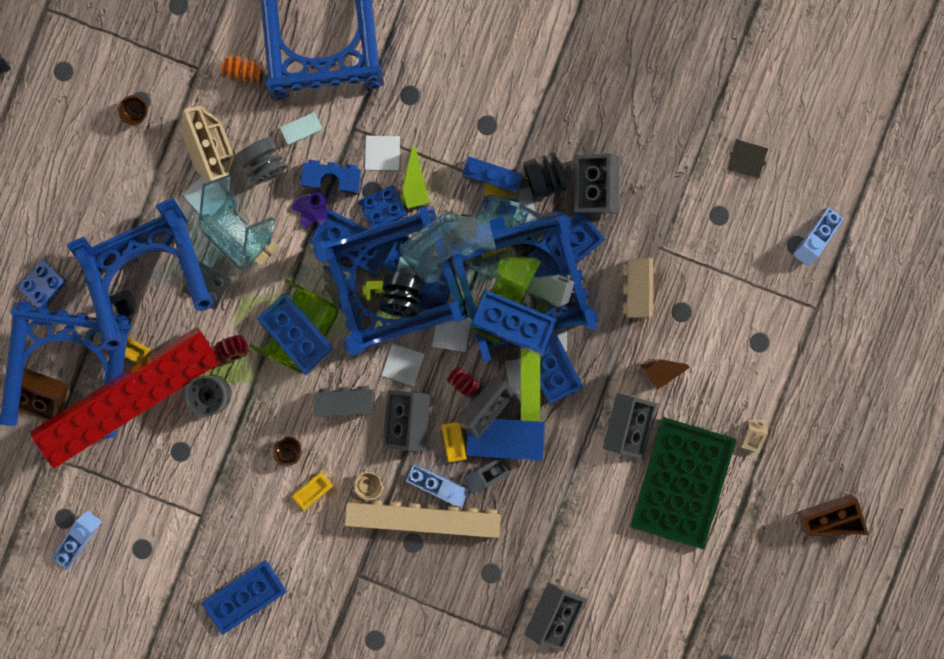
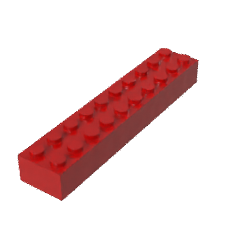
[30,327,221,469]

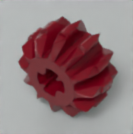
[215,335,249,363]
[447,367,480,398]

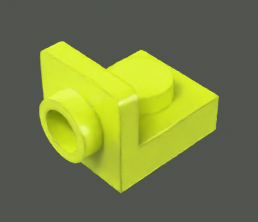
[363,281,384,301]

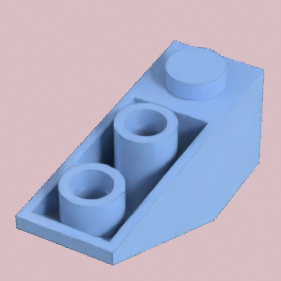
[793,207,844,266]
[406,464,469,507]
[52,510,102,570]

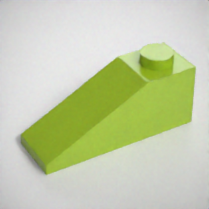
[400,147,430,210]

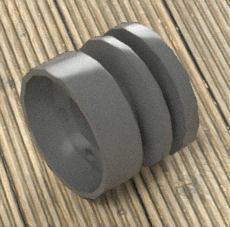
[236,137,287,185]
[185,374,232,417]

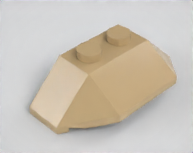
[182,105,234,182]

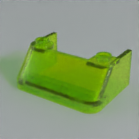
[470,257,541,344]
[249,279,339,373]

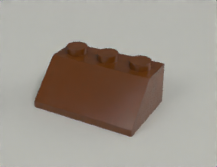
[638,358,690,390]
[3,367,68,421]

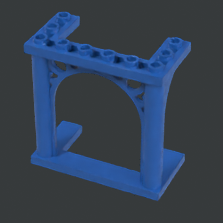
[313,206,469,356]
[448,210,599,362]

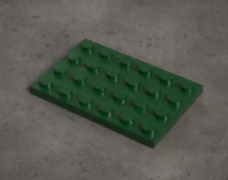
[629,417,737,550]

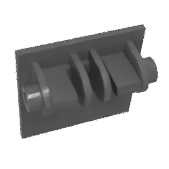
[183,261,232,309]

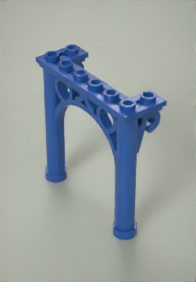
[260,0,384,100]
[67,197,214,351]
[0,301,132,438]

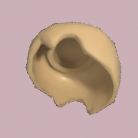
[353,471,384,501]

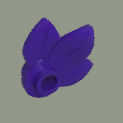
[292,192,328,227]

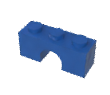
[462,156,523,195]
[300,160,362,194]

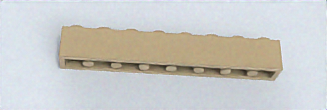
[345,498,501,538]

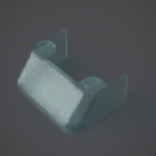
[199,175,274,270]
[462,195,541,286]
[399,213,496,285]

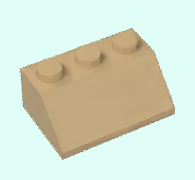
[622,258,653,318]

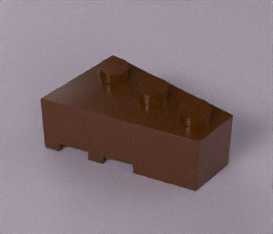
[797,494,869,536]

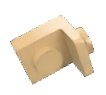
[741,420,768,453]

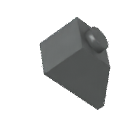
[463,458,510,494]

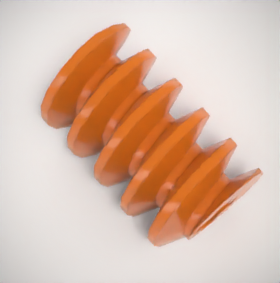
[221,54,264,85]

